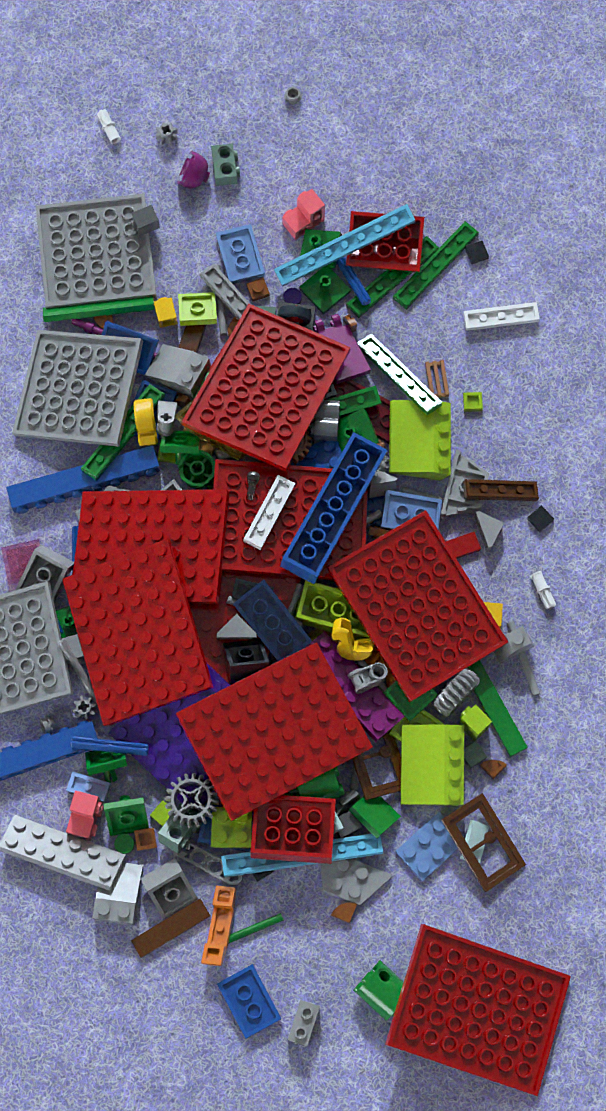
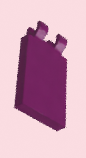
[313,314,371,384]

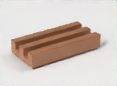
[425,360,449,398]

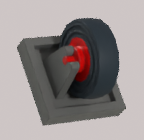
[277,302,315,330]

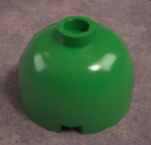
[179,450,215,489]

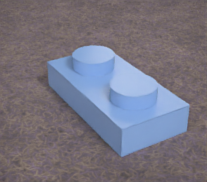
[66,771,111,803]

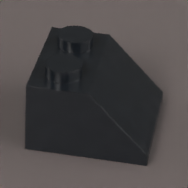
[223,639,269,685]

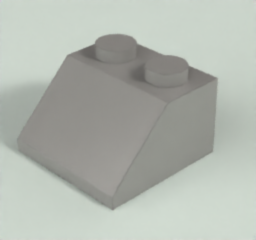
[140,858,198,919]

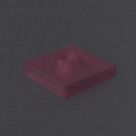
[1,539,40,585]

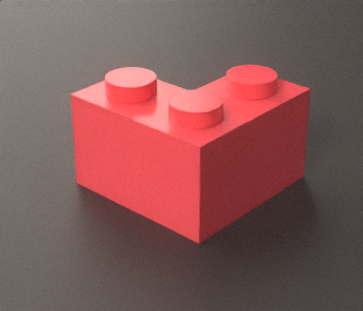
[282,189,325,240]
[66,790,104,841]

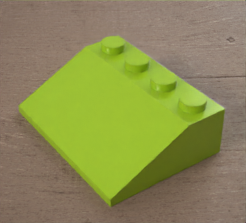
[389,400,451,481]
[400,725,464,806]

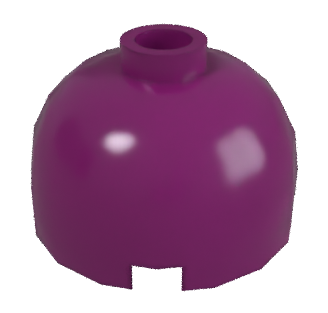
[177,151,210,189]

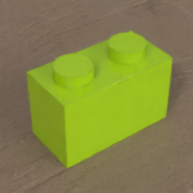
[458,704,492,742]

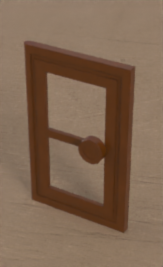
[352,729,401,800]
[441,793,526,892]

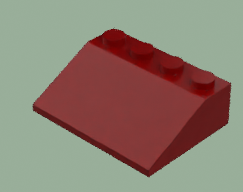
[346,211,425,272]
[250,795,336,864]

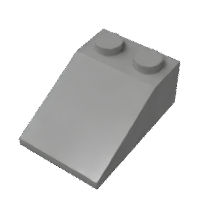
[145,344,211,399]
[15,545,74,601]
[92,863,143,925]

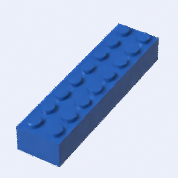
[280,432,387,585]

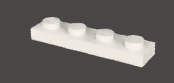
[463,302,540,331]
[243,475,295,550]

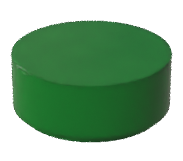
[114,834,135,855]

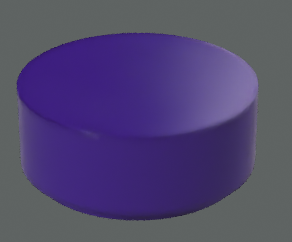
[283,288,302,304]

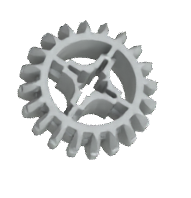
[434,668,480,717]
[165,773,219,828]

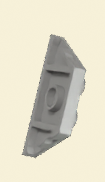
[440,449,489,517]
[321,858,392,906]

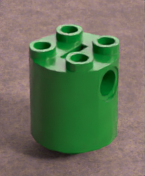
[289,767,344,799]
[353,960,404,1021]

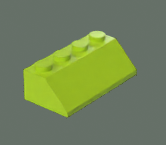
[294,580,369,640]

